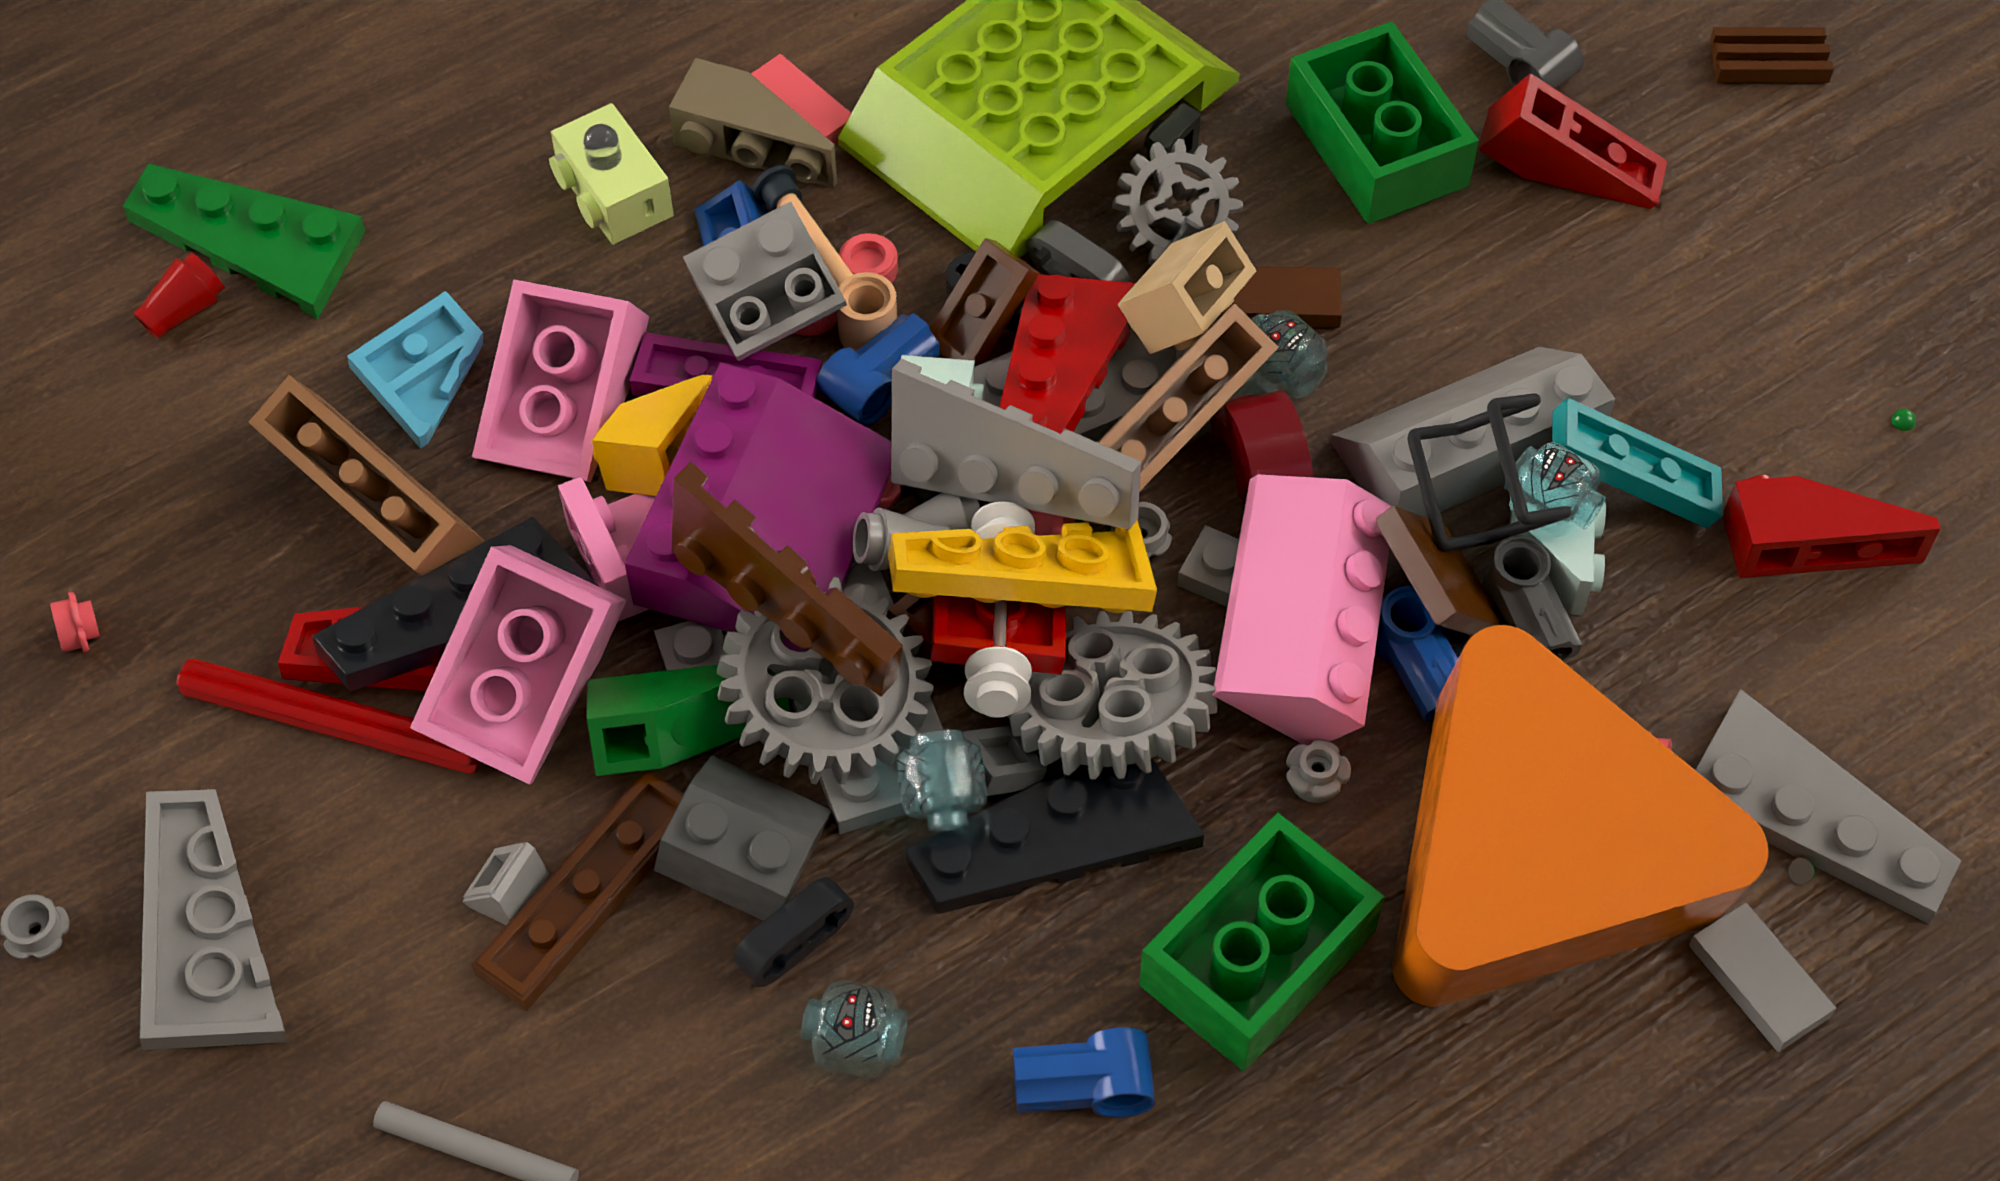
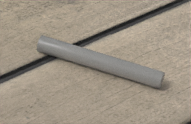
[373,1101,579,1181]

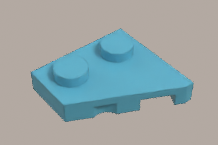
[347,291,484,449]

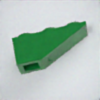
[587,664,790,776]

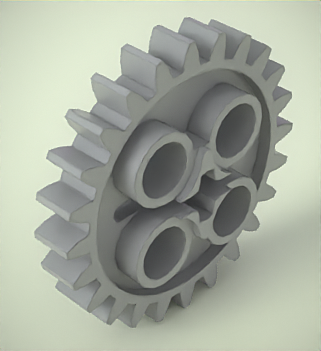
[717,577,933,785]
[1007,610,1218,779]

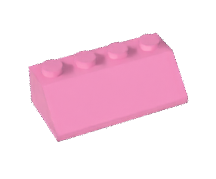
[1212,474,1392,746]

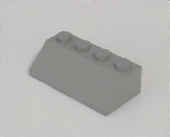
[1330,347,1615,518]

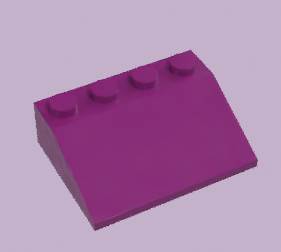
[624,362,892,652]

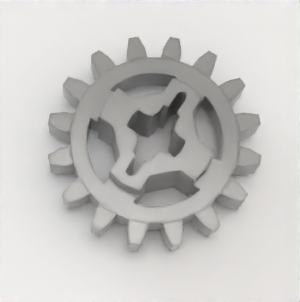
[1112,139,1243,265]

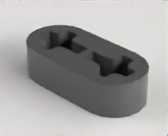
[1026,220,1131,283]

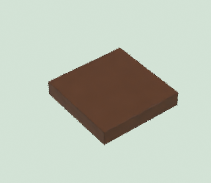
[1376,505,1505,636]

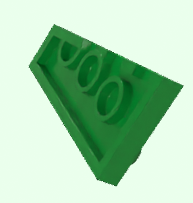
[123,163,366,320]

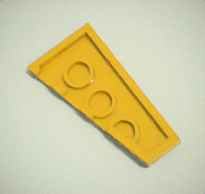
[888,520,1157,613]

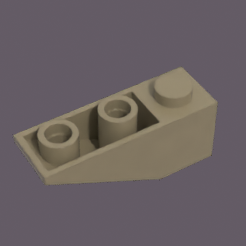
[669,58,837,188]

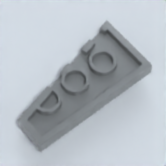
[891,359,1141,530]
[1696,689,1962,924]
[140,789,286,1050]

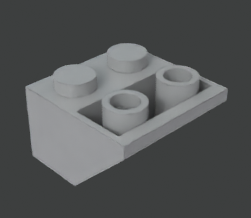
[683,202,847,361]

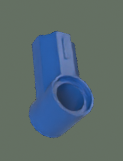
[816,313,940,427]
[1375,586,1458,721]
[1013,1028,1155,1118]

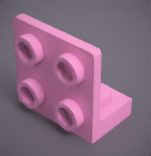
[558,476,656,622]

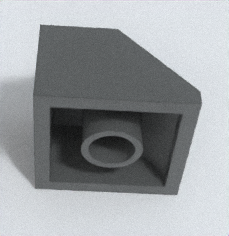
[654,755,832,921]

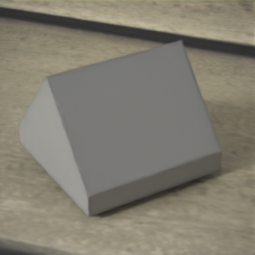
[462,842,550,925]

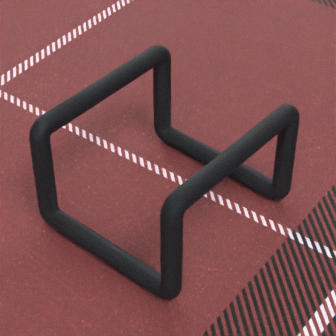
[1407,393,1572,552]

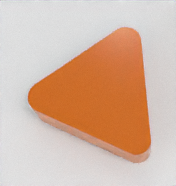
[1392,625,1768,1007]

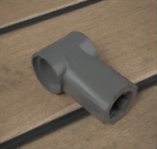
[1466,0,1583,89]
[1482,535,1582,662]

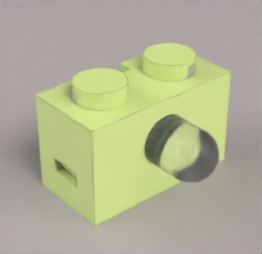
[549,103,674,245]

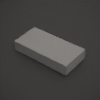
[1689,903,1837,1052]

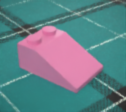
[472,279,649,482]
[410,545,627,784]

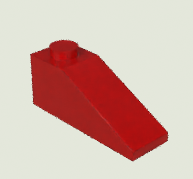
[1478,73,1667,209]
[1722,475,1941,578]

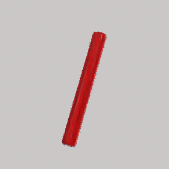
[177,658,481,774]

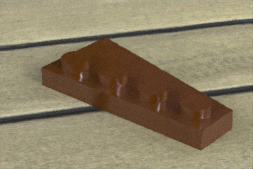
[671,461,903,697]

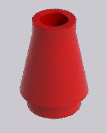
[133,253,225,340]

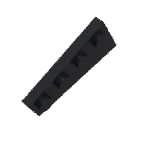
[312,517,600,691]
[905,758,1204,914]

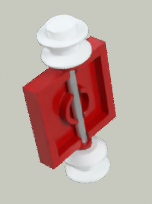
[931,502,1066,717]

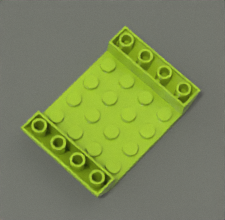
[838,0,1240,258]

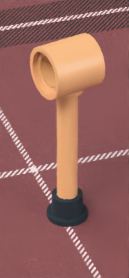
[752,165,897,351]

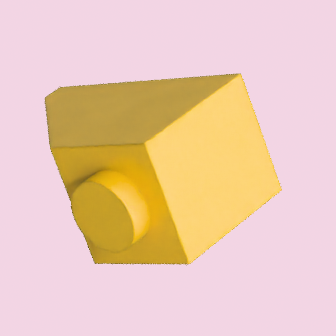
[591,375,713,496]

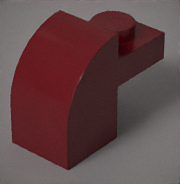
[1210,390,1314,503]

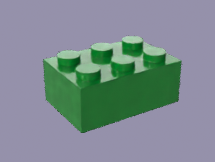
[1285,21,1479,224]
[1139,812,1385,1072]

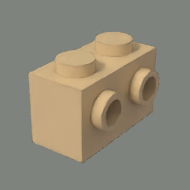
[1117,221,1256,354]

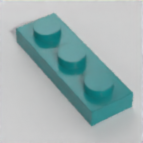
[1552,397,1723,528]

